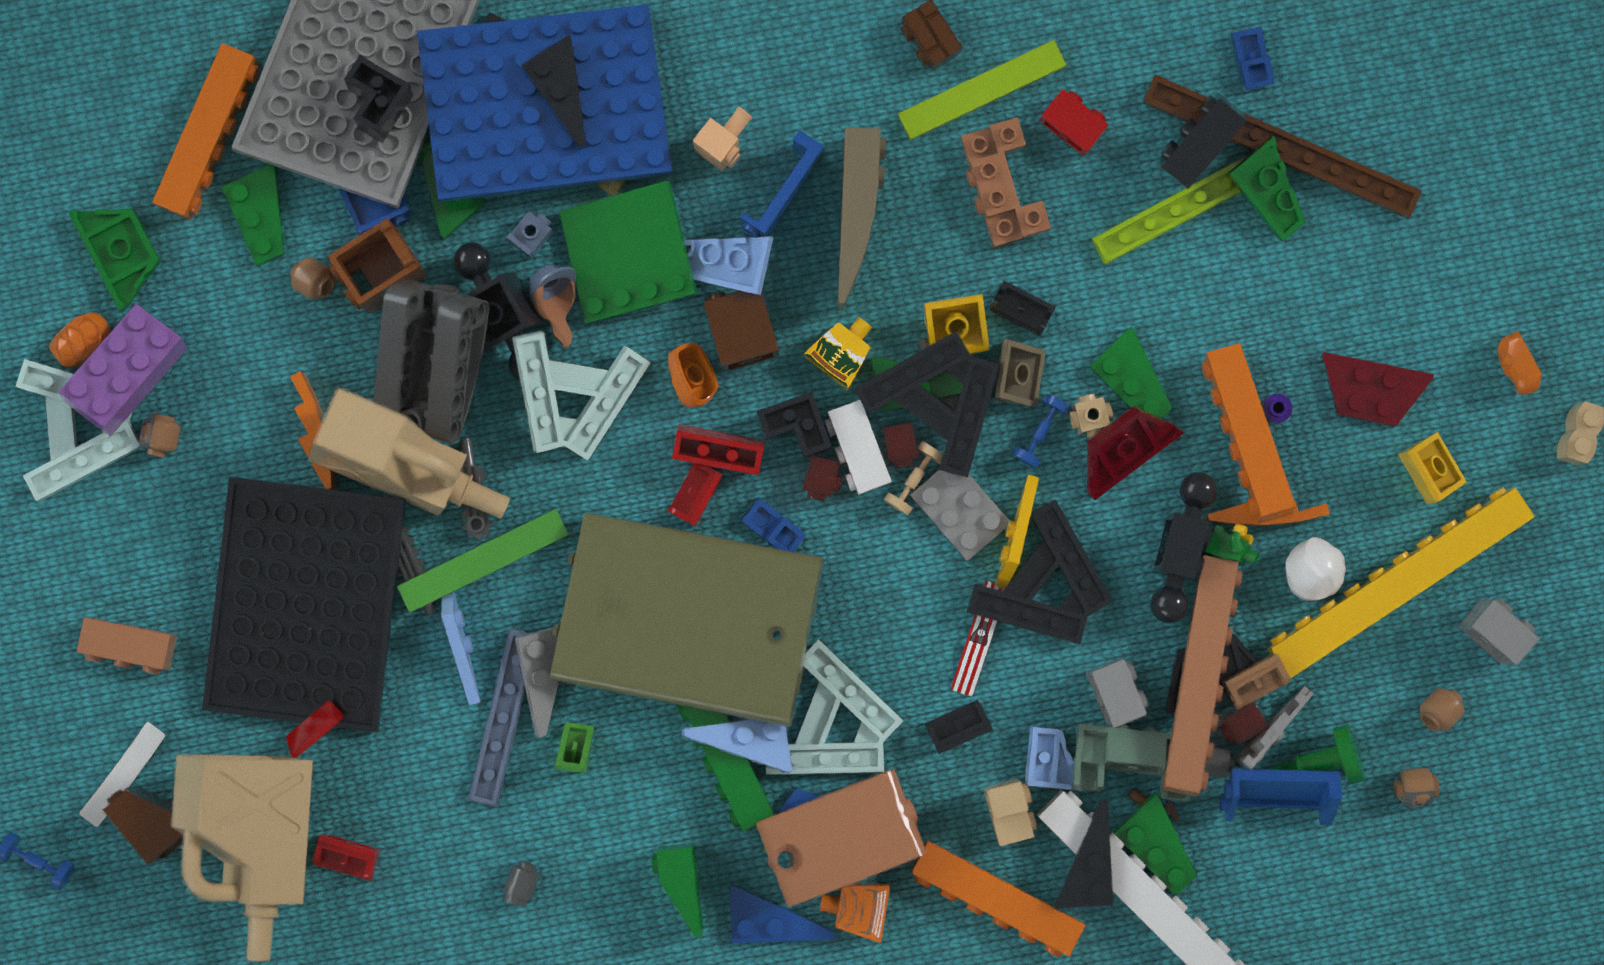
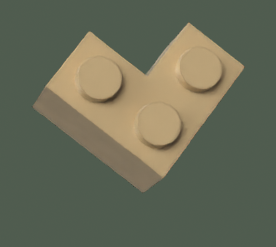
[983,778,1037,846]

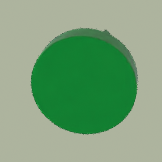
[1268,724,1366,785]

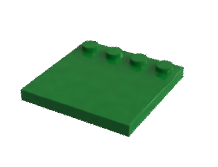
[559,181,698,324]

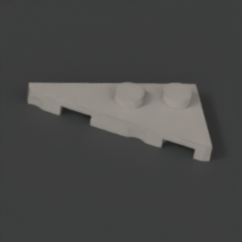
[514,627,559,738]
[1235,685,1313,770]

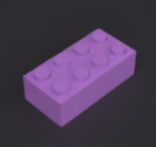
[58,304,187,437]

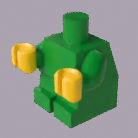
[1205,524,1259,566]

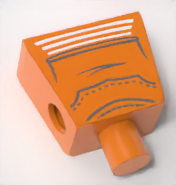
[820,883,890,943]

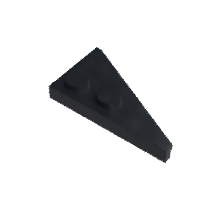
[522,35,586,150]
[1055,800,1114,908]

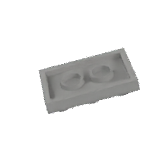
[910,470,1010,561]

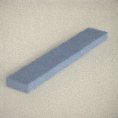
[468,628,529,807]

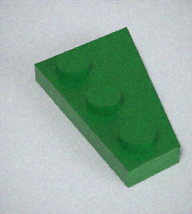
[221,165,285,267]
[1089,326,1172,418]
[1114,792,1197,895]

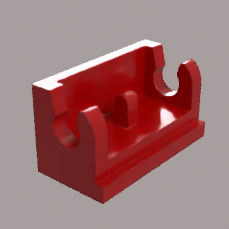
[667,463,723,527]
[312,833,381,881]

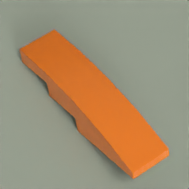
[290,371,337,489]
[1203,501,1330,526]

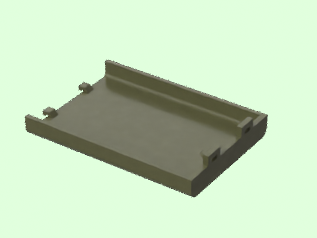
[550,512,824,727]

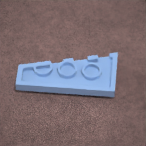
[685,237,773,295]

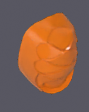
[49,312,111,369]
[1497,330,1542,396]
[668,342,719,408]

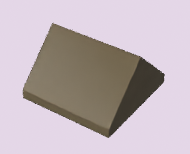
[992,339,1046,408]

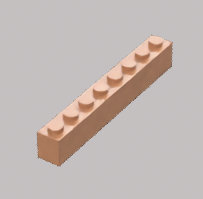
[1162,555,1242,797]

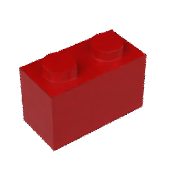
[1039,89,1109,157]

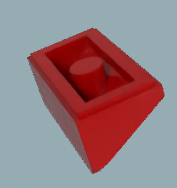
[286,700,344,759]

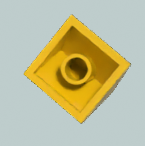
[924,294,990,354]
[1398,432,1467,505]

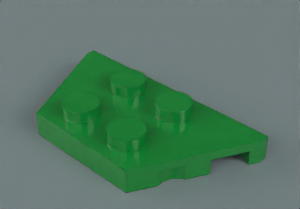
[68,209,161,312]

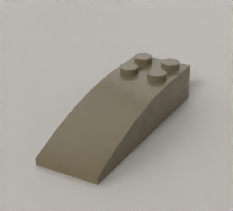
[837,127,886,310]

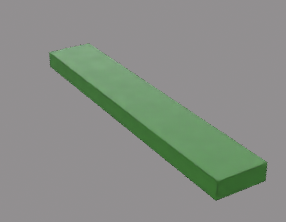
[397,509,569,612]

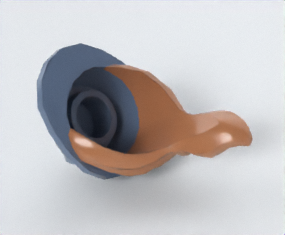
[529,265,577,349]

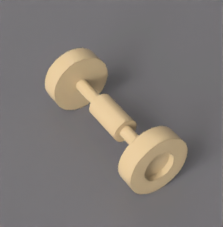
[884,441,944,516]

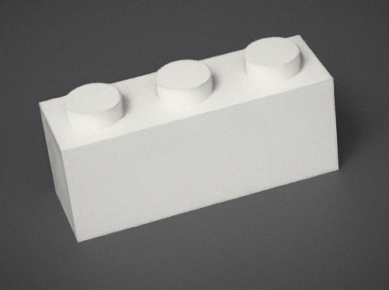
[824,400,892,496]

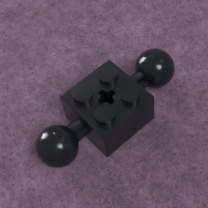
[453,242,542,381]
[1150,472,1217,623]

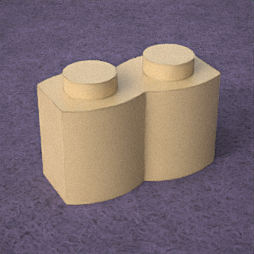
[1557,401,1604,466]

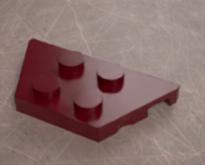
[1321,352,1434,427]
[1087,406,1184,501]

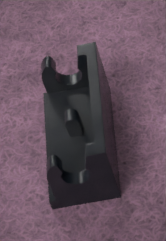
[988,281,1056,336]
[925,700,993,754]

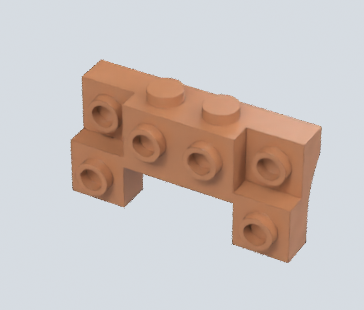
[960,117,1051,249]

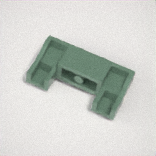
[1072,724,1192,802]

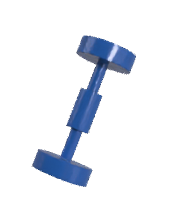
[1011,394,1072,469]
[0,832,75,890]

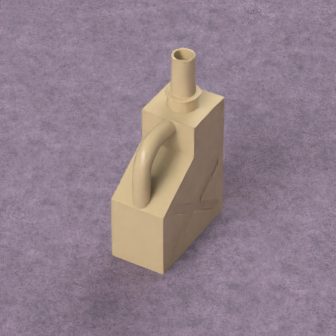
[308,388,510,519]
[171,754,313,961]

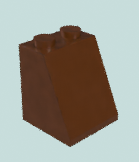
[703,290,779,372]
[103,787,184,865]

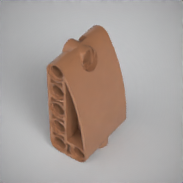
[756,769,927,907]

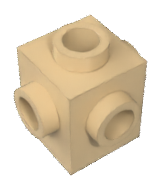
[1069,394,1113,438]

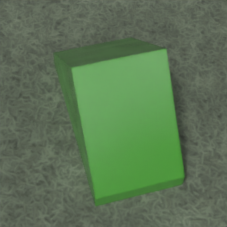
[555,722,594,773]

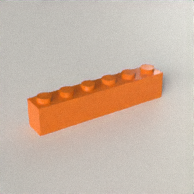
[152,43,260,220]
[1201,343,1296,523]
[910,840,1086,958]

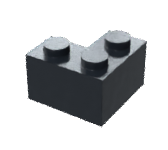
[344,55,414,143]
[757,392,832,459]

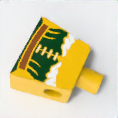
[804,317,872,391]

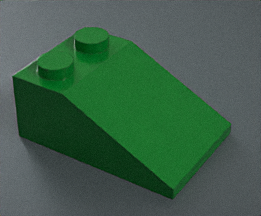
[651,843,704,938]

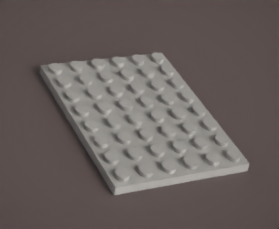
[231,0,480,209]

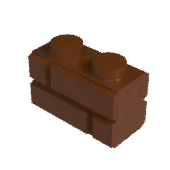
[900,0,963,71]

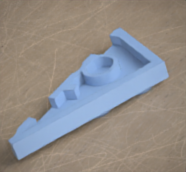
[441,591,481,705]
[682,720,792,773]

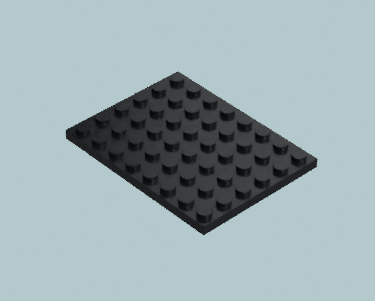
[202,476,406,732]

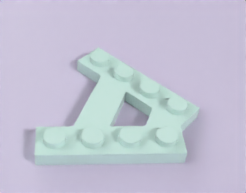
[512,331,651,461]
[16,359,142,502]
[766,640,903,775]

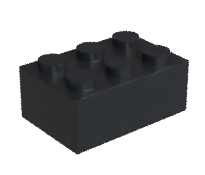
[1160,93,1247,189]

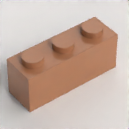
[77,618,177,674]

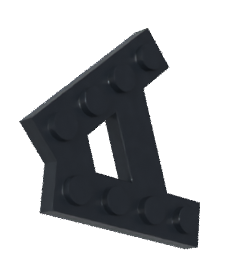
[854,331,1000,478]
[966,499,1113,645]

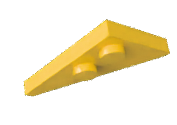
[995,474,1039,589]

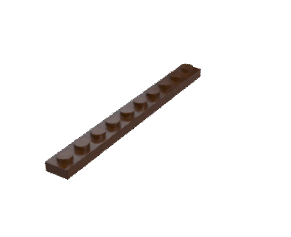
[1142,75,1422,219]

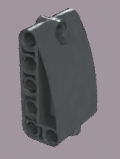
[374,279,489,444]

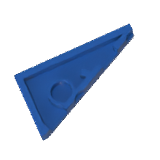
[730,885,835,943]

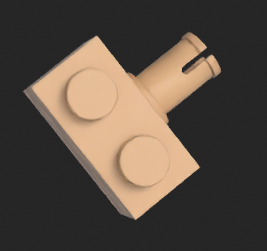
[693,107,752,172]

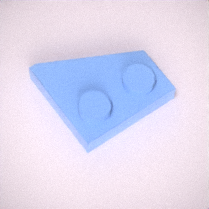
[1025,726,1082,791]

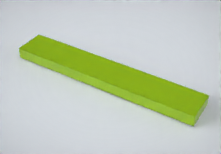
[897,40,1067,141]
[1091,157,1245,265]

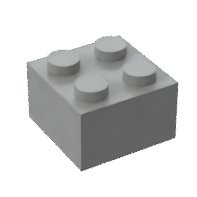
[1457,599,1540,666]
[1085,659,1148,728]

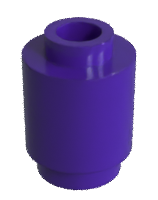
[1261,394,1292,425]

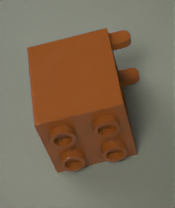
[328,218,428,314]

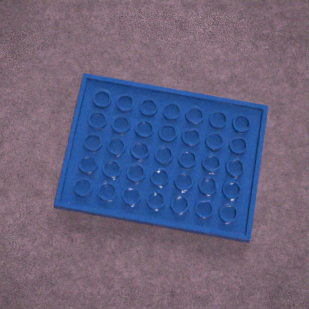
[417,4,672,202]

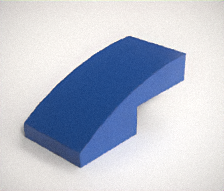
[1231,27,1275,90]
[740,497,806,552]

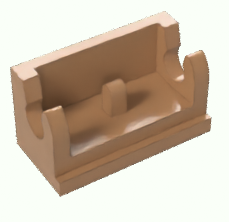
[1221,654,1290,710]

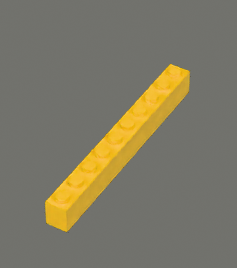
[1266,487,1535,678]

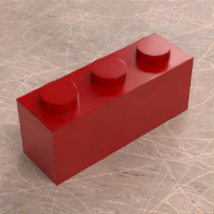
[672,424,765,475]

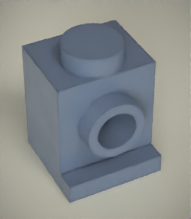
[506,211,554,259]

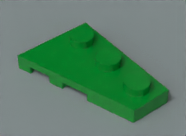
[1227,136,1305,241]

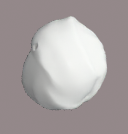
[1286,537,1346,601]

